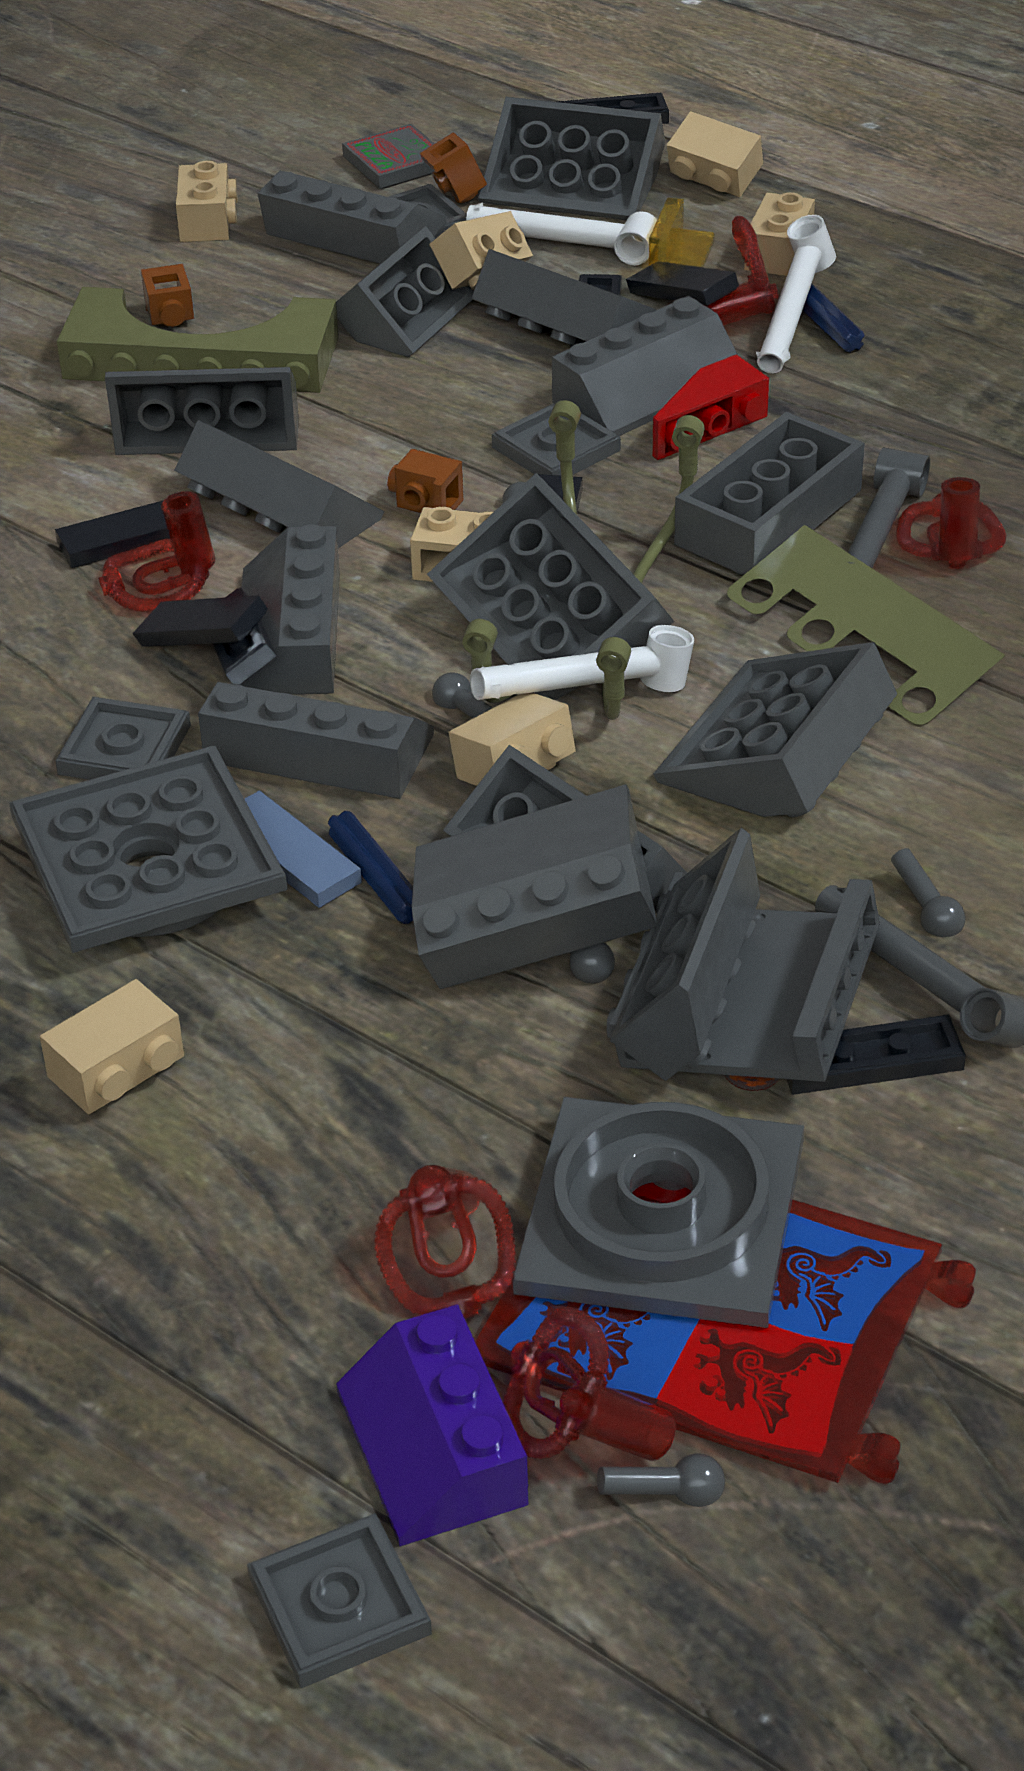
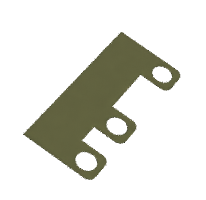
[727,525,1006,725]

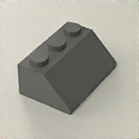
[336,226,474,357]

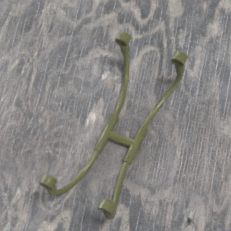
[462,400,705,720]

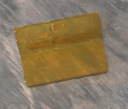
[649,198,715,267]

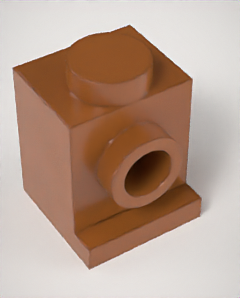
[419,132,487,203]
[141,264,194,327]
[387,449,464,513]

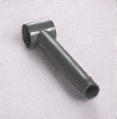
[848,447,930,568]
[815,885,1024,1048]

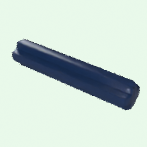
[803,284,864,353]
[328,810,413,924]

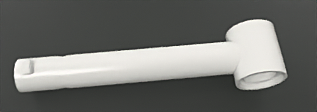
[466,202,661,266]
[756,215,836,374]
[470,625,694,700]

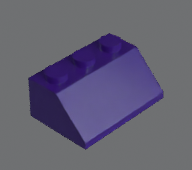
[336,1304,529,1547]

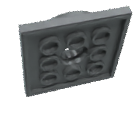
[9,745,287,953]
[513,1097,804,1328]

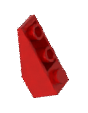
[652,354,769,460]

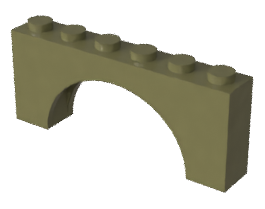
[57,287,339,393]

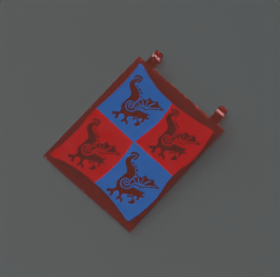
[475,1182,976,1484]

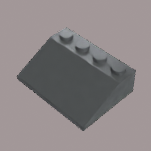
[478,97,665,220]
[427,473,674,700]
[653,642,897,817]
[412,784,658,989]

